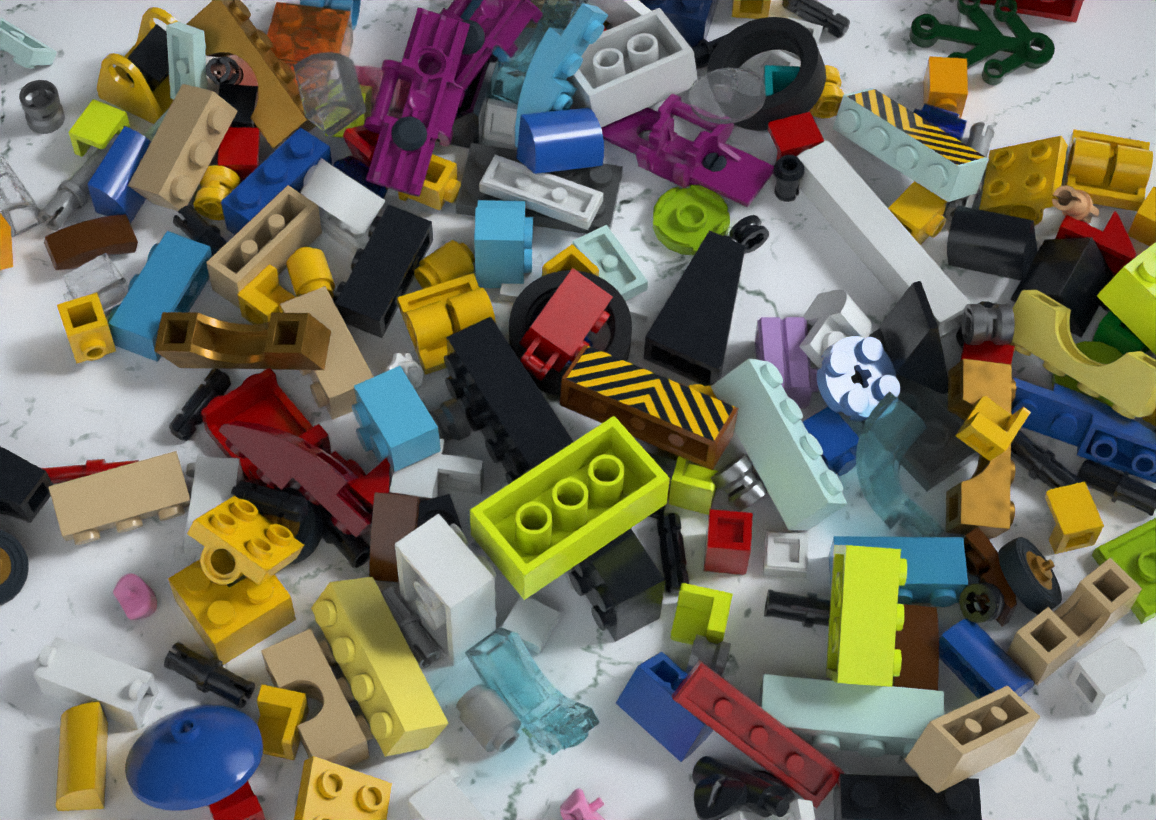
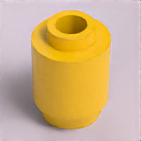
[414,240,475,289]
[286,247,335,299]

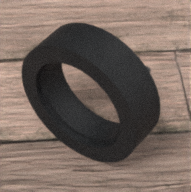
[707,17,826,131]
[509,270,632,396]

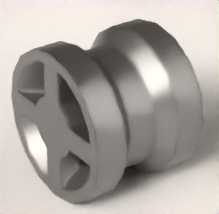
[686,634,731,678]

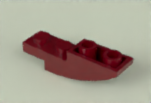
[218,421,373,537]

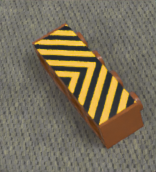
[560,345,739,470]

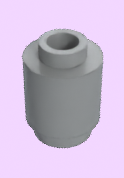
[456,684,521,752]

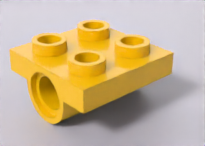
[1065,129,1153,211]
[979,135,1068,226]
[397,273,496,375]
[187,495,304,585]
[294,756,392,820]

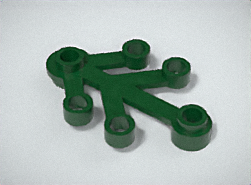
[909,0,1055,85]

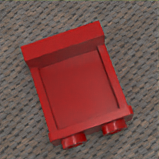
[201,368,331,488]

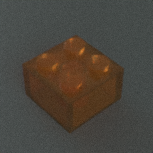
[267,2,353,97]

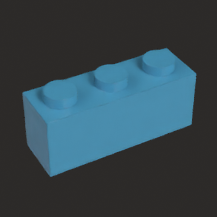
[108,231,212,362]
[828,536,968,607]

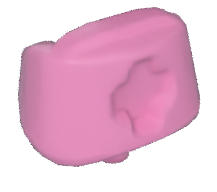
[113,573,157,620]
[560,788,605,820]

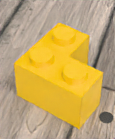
[168,559,296,665]

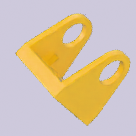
[97,7,178,124]

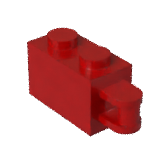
[519,268,613,381]

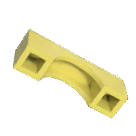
[1009,290,1156,419]

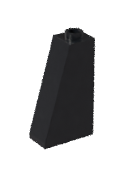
[643,230,745,386]

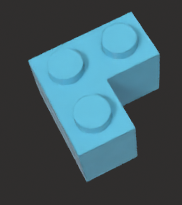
[474,200,533,288]
[352,366,441,472]

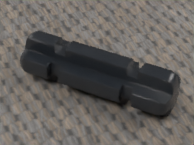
[782,0,850,38]
[169,369,231,441]
[231,480,310,523]
[657,512,689,594]

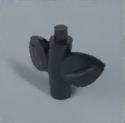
[692,756,796,820]

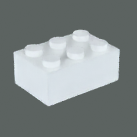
[566,8,698,127]
[395,514,497,666]

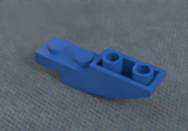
[1011,378,1156,483]

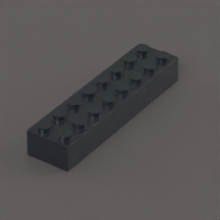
[444,317,665,642]

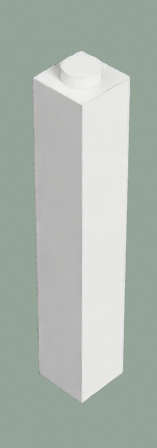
[797,140,971,340]

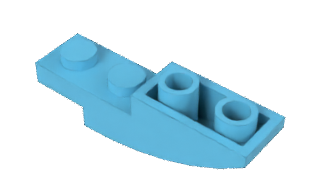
[515,3,608,148]

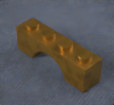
[186,0,322,149]
[154,312,331,370]
[946,359,1016,538]

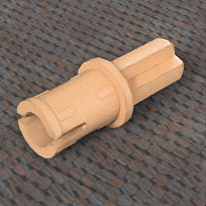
[1052,185,1099,223]

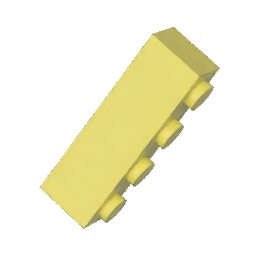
[311,577,449,757]

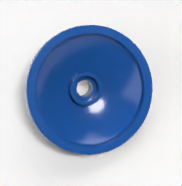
[125,705,263,811]

